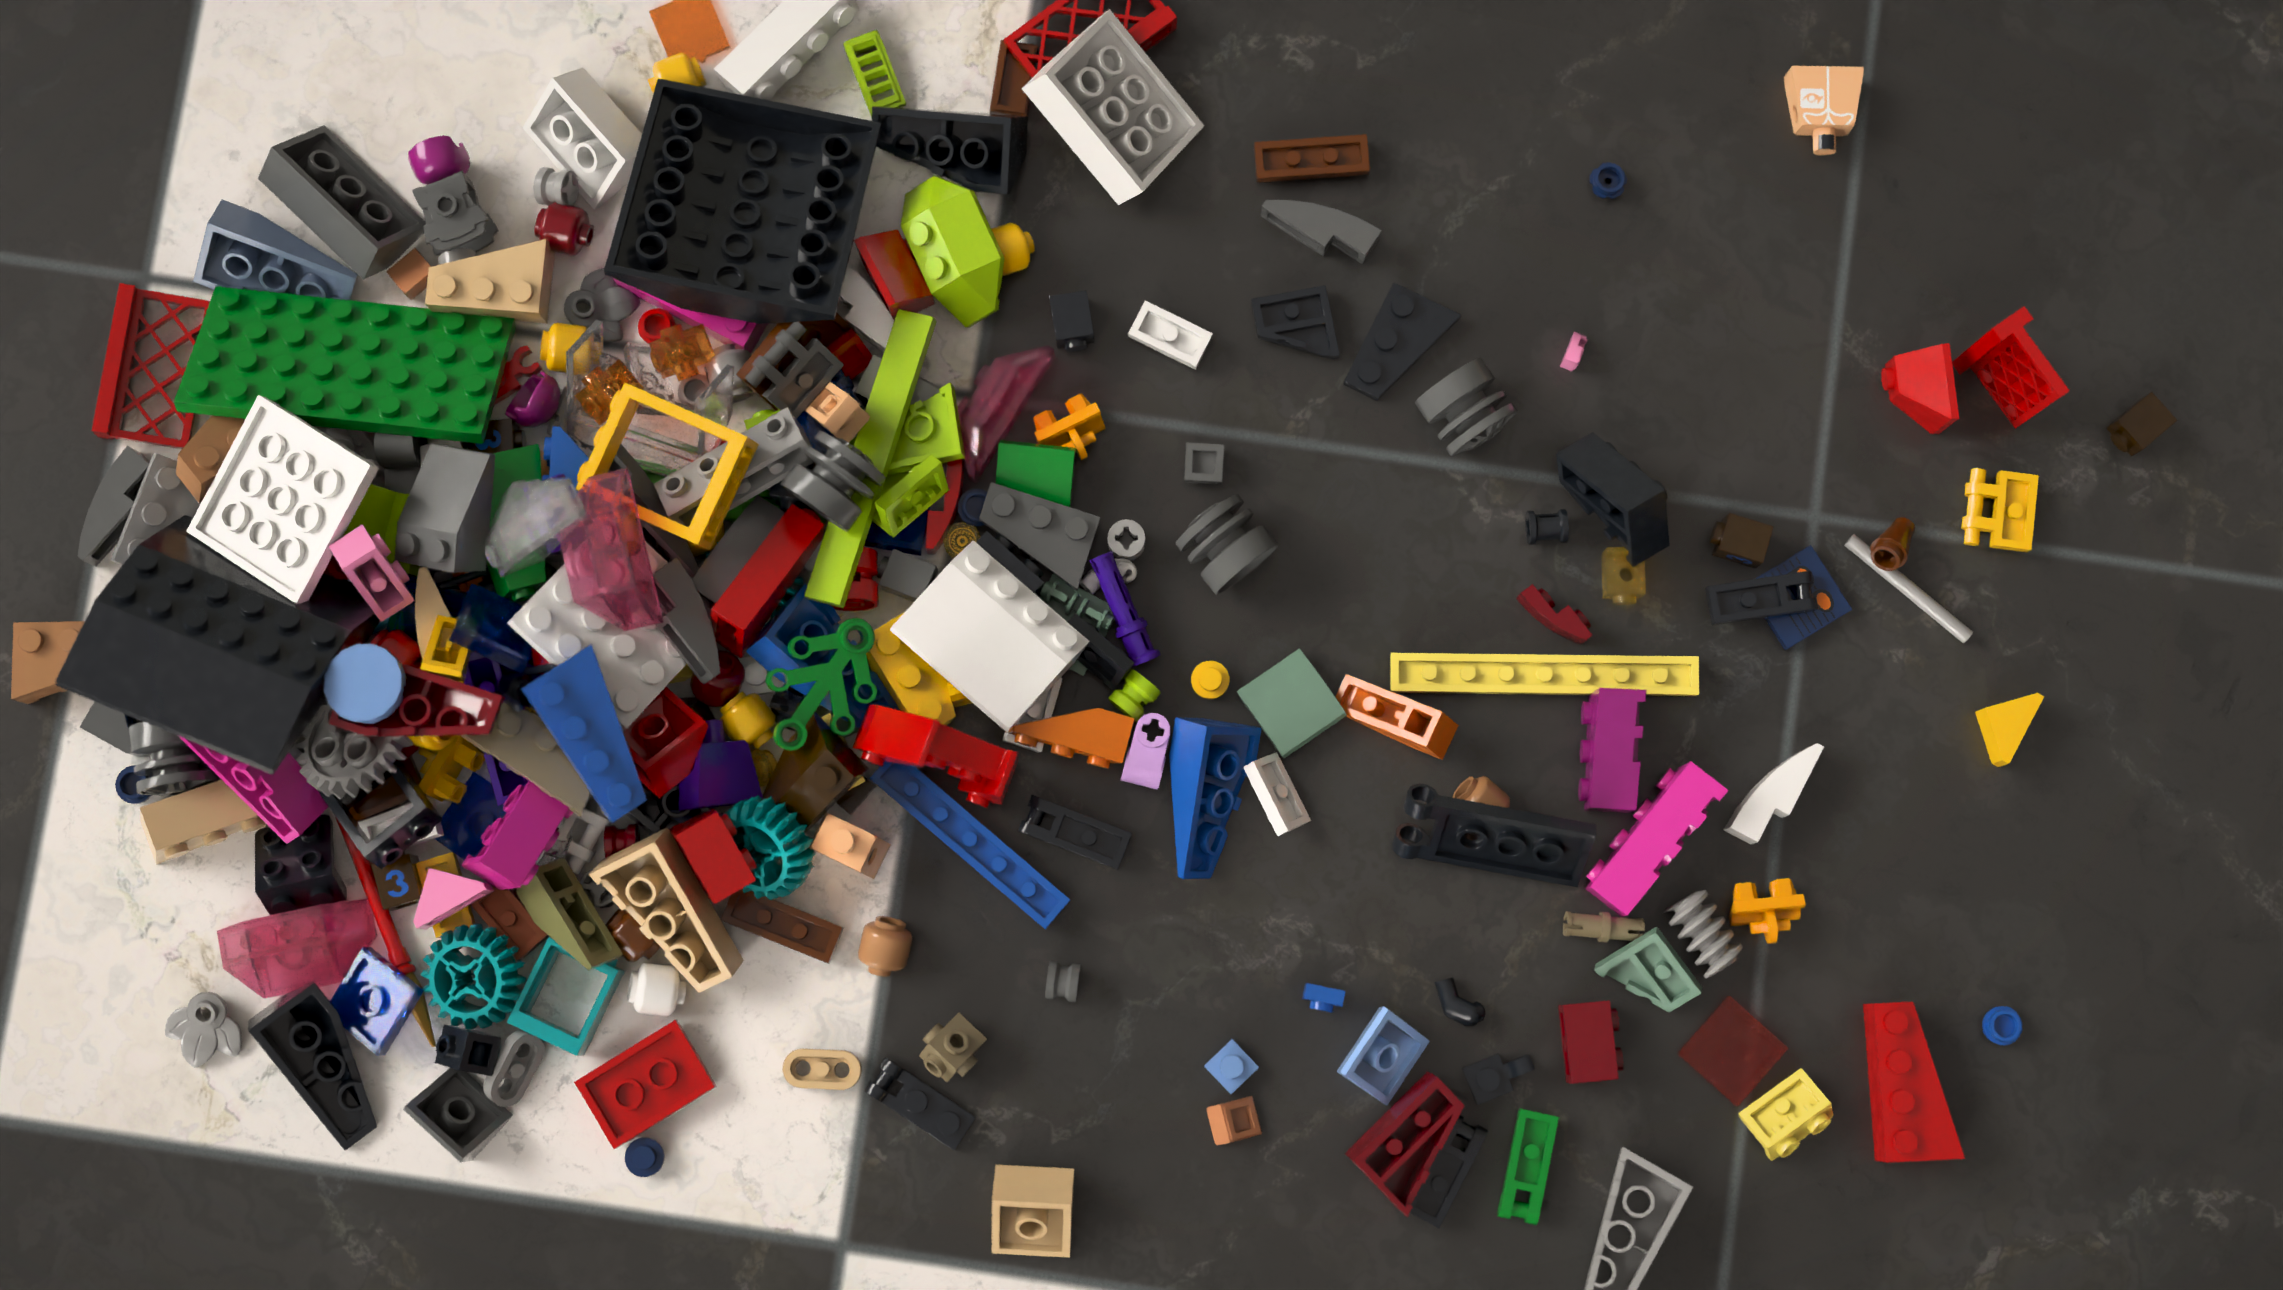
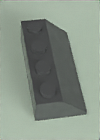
[258,125,426,280]

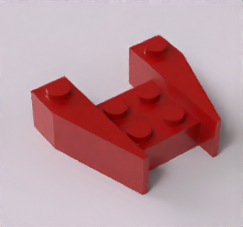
[852,704,1019,808]

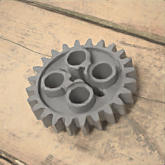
[296,703,413,799]

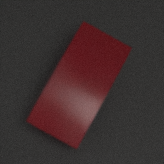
[1516,584,1592,644]

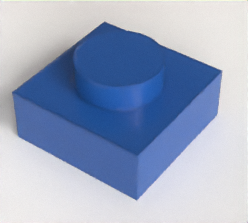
[1302,983,1345,1013]

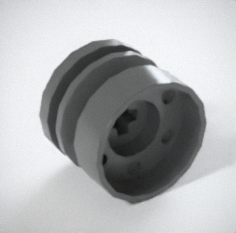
[1415,358,1518,456]
[781,430,886,532]
[1176,494,1279,595]
[128,722,221,797]

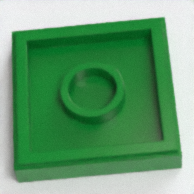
[995,440,1076,507]

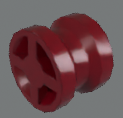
[604,824,641,858]

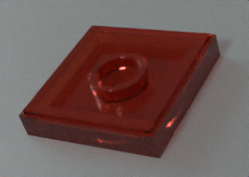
[1677,996,1789,1107]

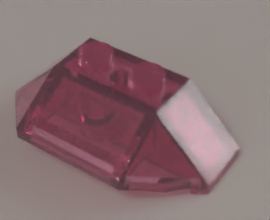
[958,345,1055,485]
[556,468,663,631]
[217,899,378,999]

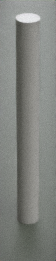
[1844,534,1973,643]

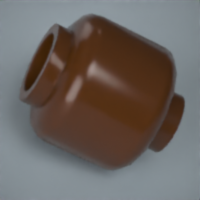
[605,908,660,962]

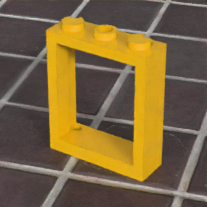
[575,383,759,551]

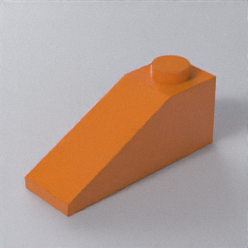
[1335,674,1459,760]

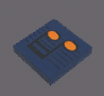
[1756,545,1852,650]

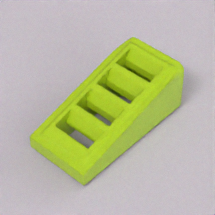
[843,30,906,118]

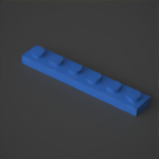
[869,761,1071,930]

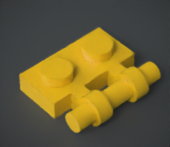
[1961,468,2039,552]

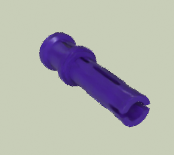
[1089,551,1161,667]

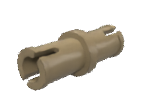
[1563,911,1645,943]

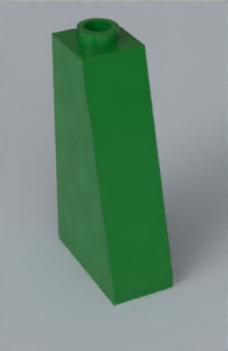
[486,444,546,603]

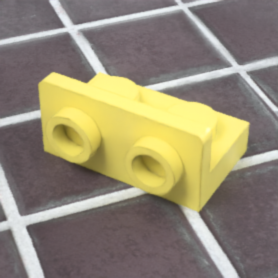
[1739,1068,1833,1161]

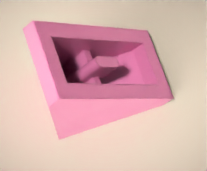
[413,868,494,930]

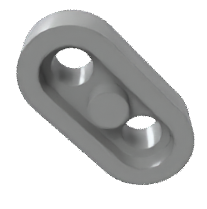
[484,1030,544,1107]

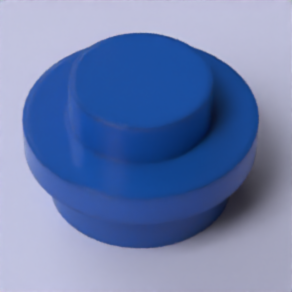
[1982,1006,2023,1045]

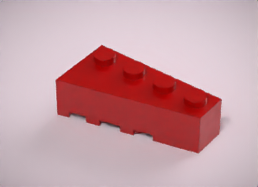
[1863,1002,1965,1163]

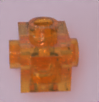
[649,323,715,382]
[574,359,644,425]

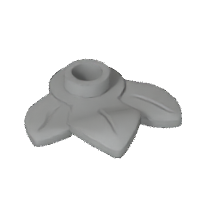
[165,992,242,1068]

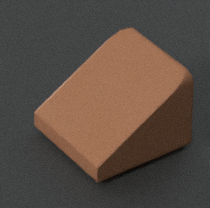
[386,248,431,300]
[1207,1096,1262,1145]

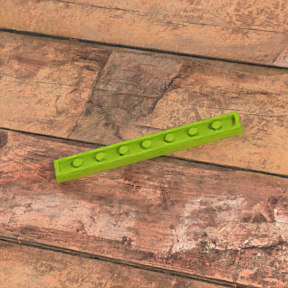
[804,309,937,608]

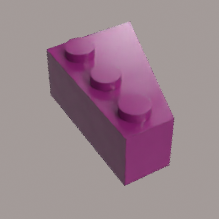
[1578,688,1646,813]

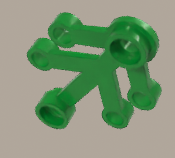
[766,618,877,750]

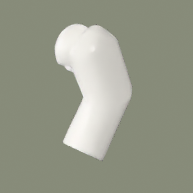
[1080,558,1137,595]

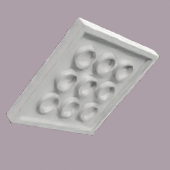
[186,395,379,604]
[507,512,713,731]

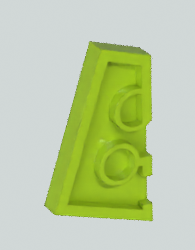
[849,382,965,476]

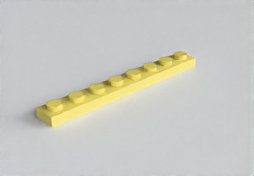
[1390,653,1699,696]

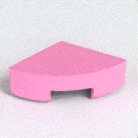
[1560,332,1588,371]

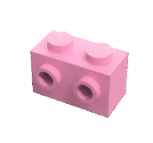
[329,524,415,622]

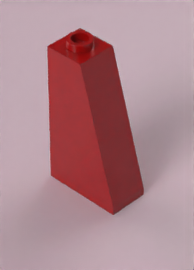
[711,504,824,658]

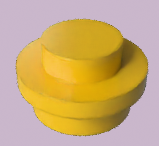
[1191,661,1229,699]

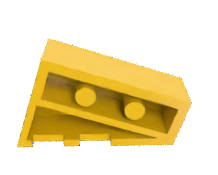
[859,613,956,726]

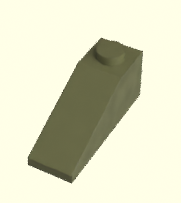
[516,857,623,970]

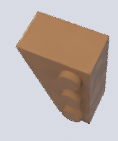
[176,415,246,503]
[11,621,85,704]

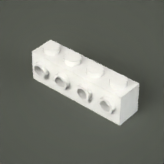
[714,0,860,101]

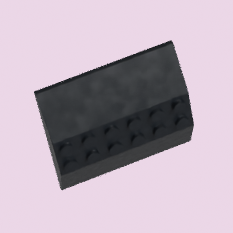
[604,78,881,324]
[55,515,380,775]

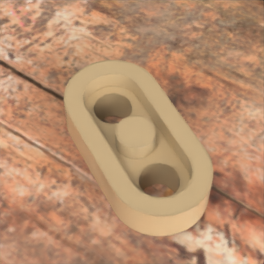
[782,1049,862,1090]

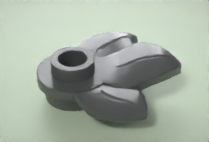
[564,268,640,342]

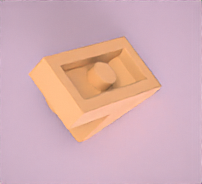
[804,382,870,443]

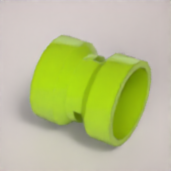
[1108,669,1161,723]

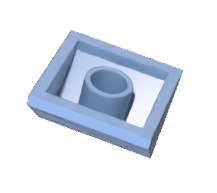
[1337,1006,1430,1106]

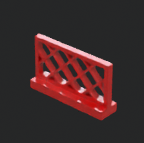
[1003,0,1177,79]
[92,283,210,449]
[1952,306,2070,429]

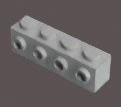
[654,407,814,528]

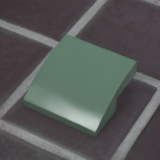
[1236,648,1347,759]

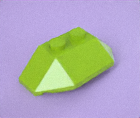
[900,176,1004,328]

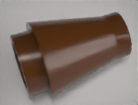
[1870,517,1915,571]

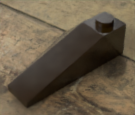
[762,713,870,834]

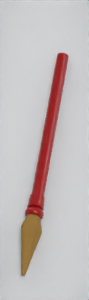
[335,816,436,1047]

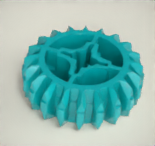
[723,795,816,901]
[420,923,527,1030]

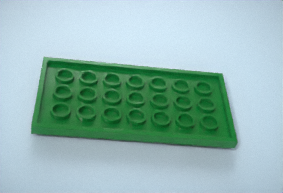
[174,286,516,444]

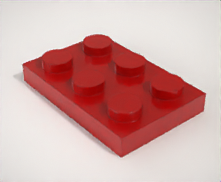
[574,1020,717,1149]

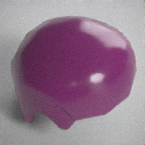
[408,135,471,185]
[505,371,561,428]

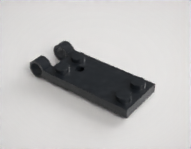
[1392,784,1596,887]

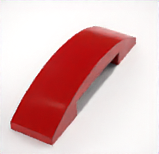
[925,459,963,555]

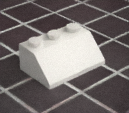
[522,67,642,210]

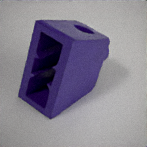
[679,719,763,811]

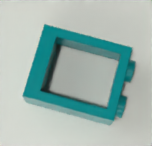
[507,937,625,1056]

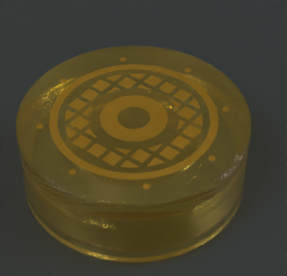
[943,522,981,559]

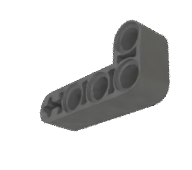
[374,433,434,583]

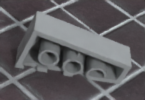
[1584,1147,1693,1290]

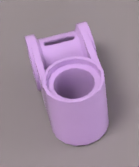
[1121,713,1170,790]

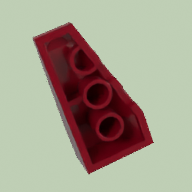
[328,663,505,737]

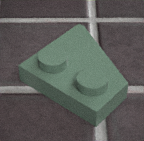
[1594,927,1702,1012]

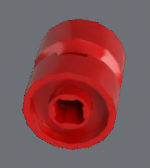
[830,547,879,612]

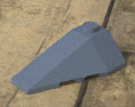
[193,199,358,300]

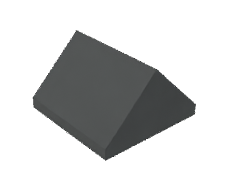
[403,1068,513,1163]

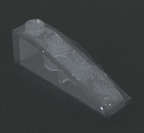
[484,478,587,577]

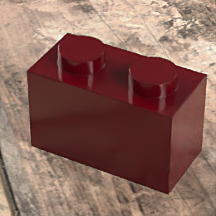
[1558,1000,1624,1084]

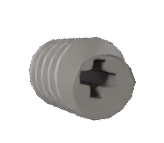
[1663,890,1743,979]

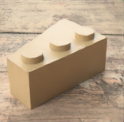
[425,239,555,323]
[139,780,266,865]

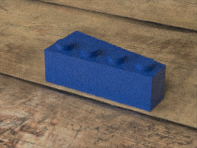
[521,644,647,822]

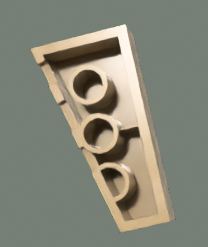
[588,827,744,993]

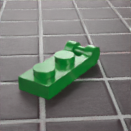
[1497,1108,1559,1225]

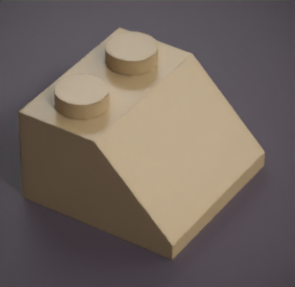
[992,1165,1074,1258]

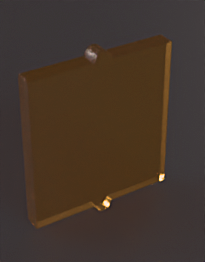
[649,0,731,63]

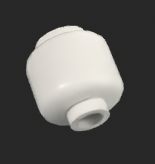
[627,963,687,1016]

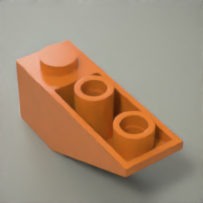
[1005,708,1135,769]

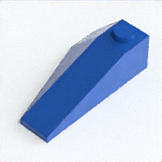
[746,584,901,728]
[1169,717,1262,879]

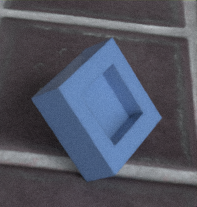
[1204,1039,1259,1094]

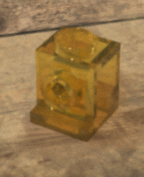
[1602,547,1646,605]

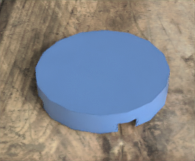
[324,644,406,724]

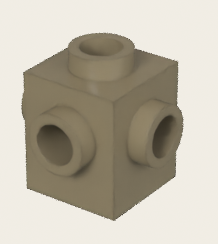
[919,1012,987,1082]

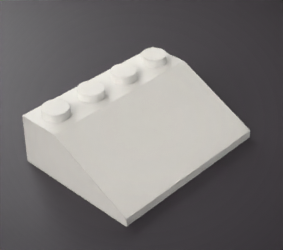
[1022,9,1204,205]
[890,540,1089,732]

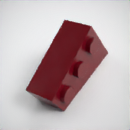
[1345,1071,1465,1217]

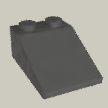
[394,444,495,573]

